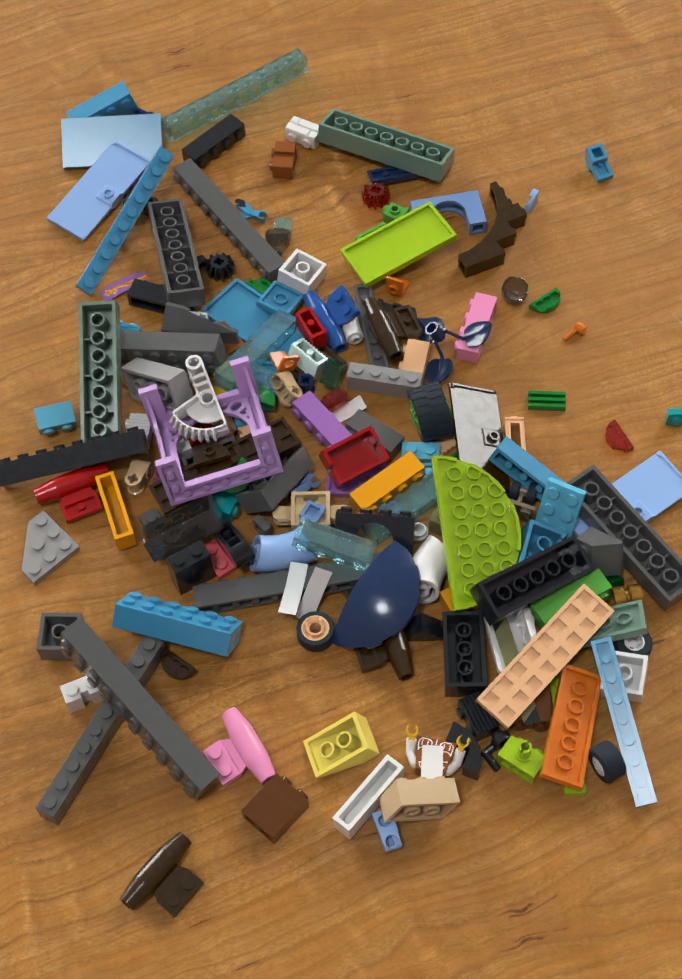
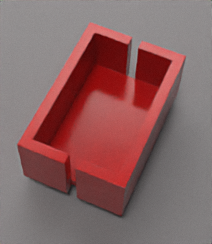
[318,425,390,489]

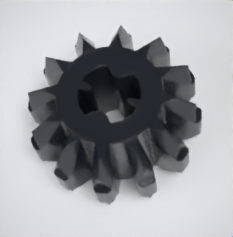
[205,252,235,281]

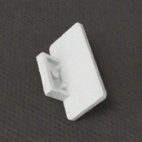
[483,608,537,674]

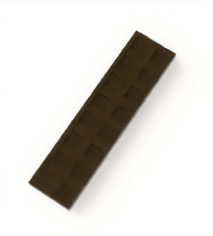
[148,416,302,517]

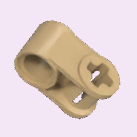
[269,371,303,408]
[124,459,153,496]

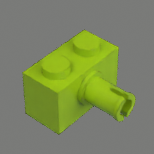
[497,735,544,785]

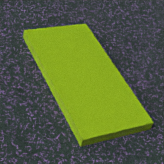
[340,201,457,288]

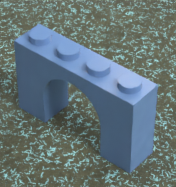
[410,190,487,235]

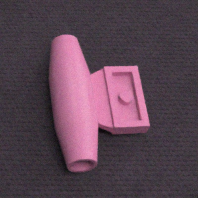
[203,707,276,787]

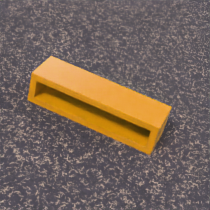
[349,451,425,512]
[95,471,137,551]

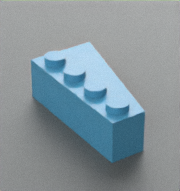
[66,81,142,118]

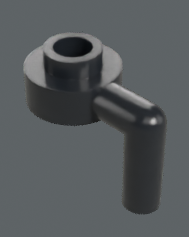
[481,729,511,772]

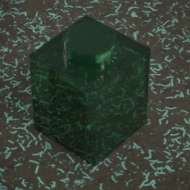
[319,359,348,389]

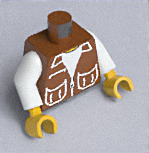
[406,724,471,778]

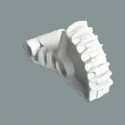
[169,355,229,443]

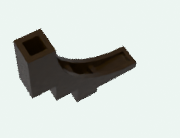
[458,181,527,278]

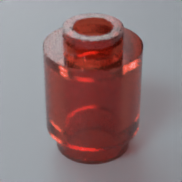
[320,387,348,412]

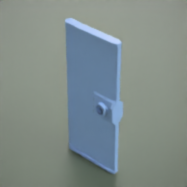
[46,140,150,242]
[573,451,682,537]

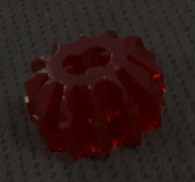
[361,181,390,210]

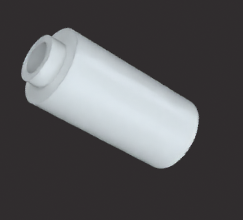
[341,317,364,345]

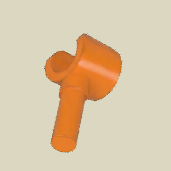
[562,322,587,341]

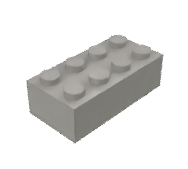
[121,357,193,411]

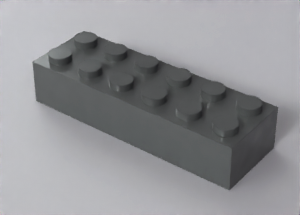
[120,331,228,374]

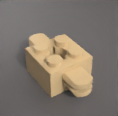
[272,491,347,537]

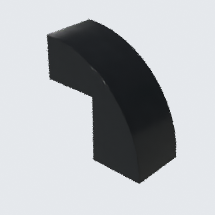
[446,721,481,781]

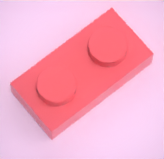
[205,539,236,580]

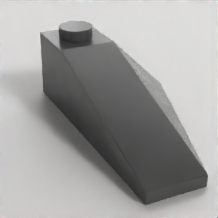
[161,302,239,344]

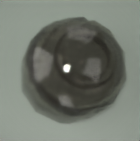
[501,276,528,305]

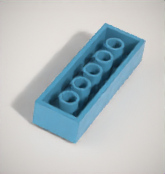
[112,592,243,657]

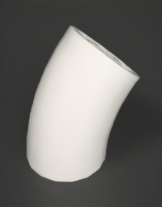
[413,535,447,604]

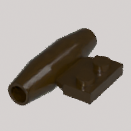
[362,297,423,361]
[355,629,415,681]
[120,832,203,917]

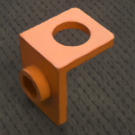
[386,276,410,298]
[269,351,300,373]

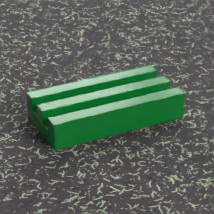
[528,391,566,411]

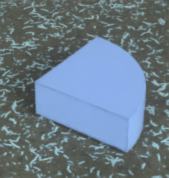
[524,189,539,213]

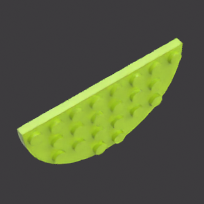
[431,455,521,611]

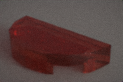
[605,419,634,453]

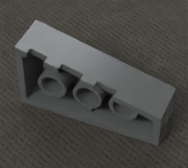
[235,446,314,514]

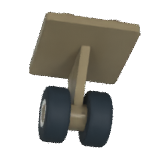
[508,479,538,521]

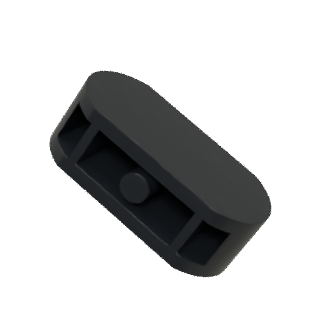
[212,520,255,569]

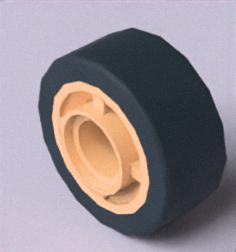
[296,611,334,652]

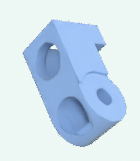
[371,810,402,853]

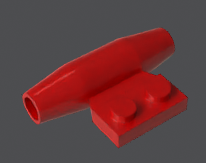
[33,463,109,524]

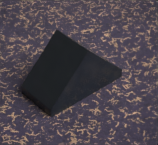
[404,612,442,642]

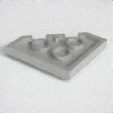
[21,510,81,586]

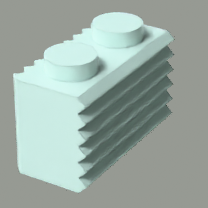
[288,338,328,381]

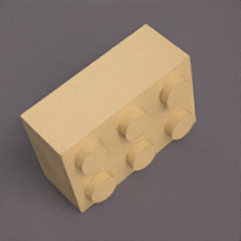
[379,776,460,823]

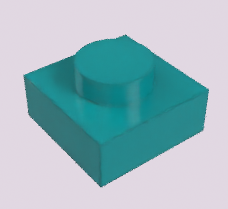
[665,408,682,426]

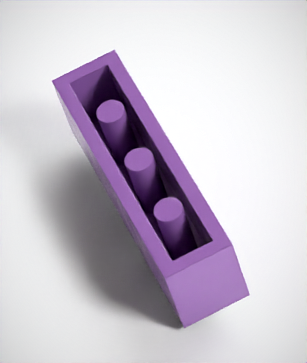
[292,390,352,448]

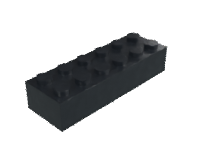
[469,535,595,626]

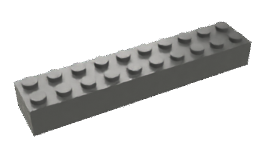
[60,617,220,801]

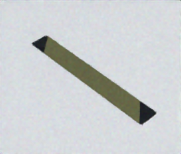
[493,618,540,725]

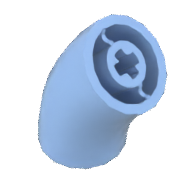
[249,528,318,573]

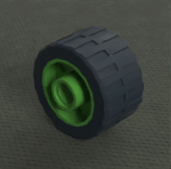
[407,381,454,443]

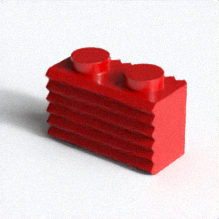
[295,307,328,349]

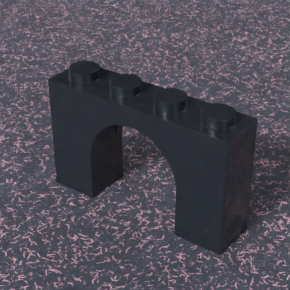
[333,506,416,560]

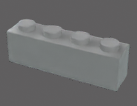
[347,362,423,399]

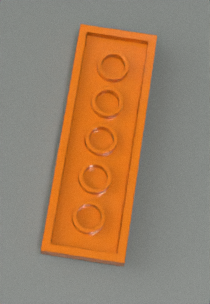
[539,664,601,791]

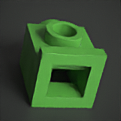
[382,202,410,224]

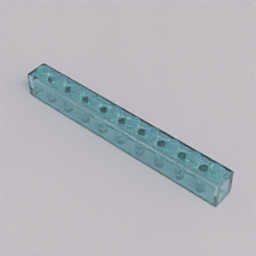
[161,48,308,143]

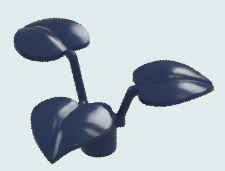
[418,317,492,383]

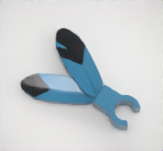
[235,199,268,223]

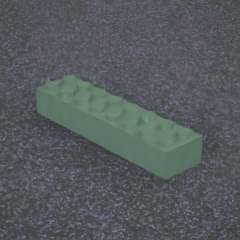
[318,108,455,182]
[78,300,122,443]

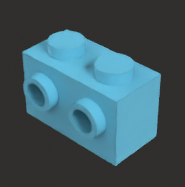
[34,401,76,435]

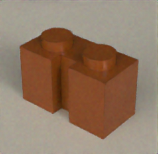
[269,141,297,179]

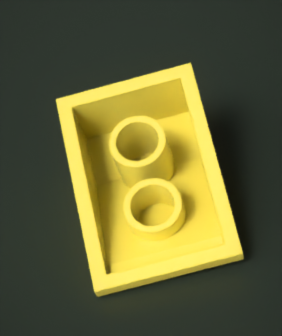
[303,711,380,779]

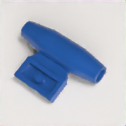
[303,285,361,353]

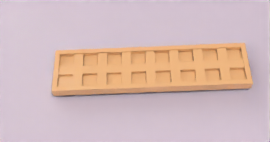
[476,584,615,729]

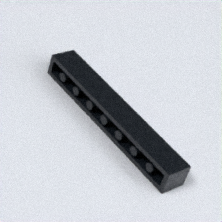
[0,426,149,487]

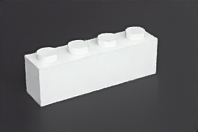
[332,754,404,840]

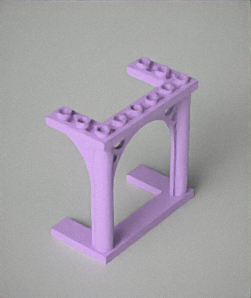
[138,356,284,506]

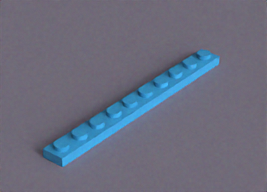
[75,146,175,296]

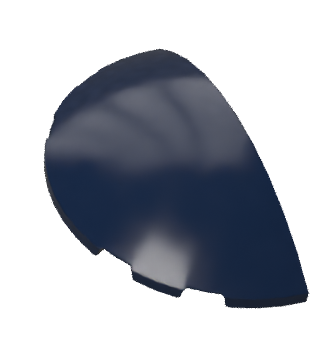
[331,540,421,650]

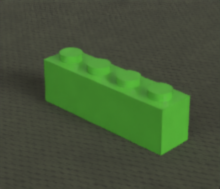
[530,568,612,630]

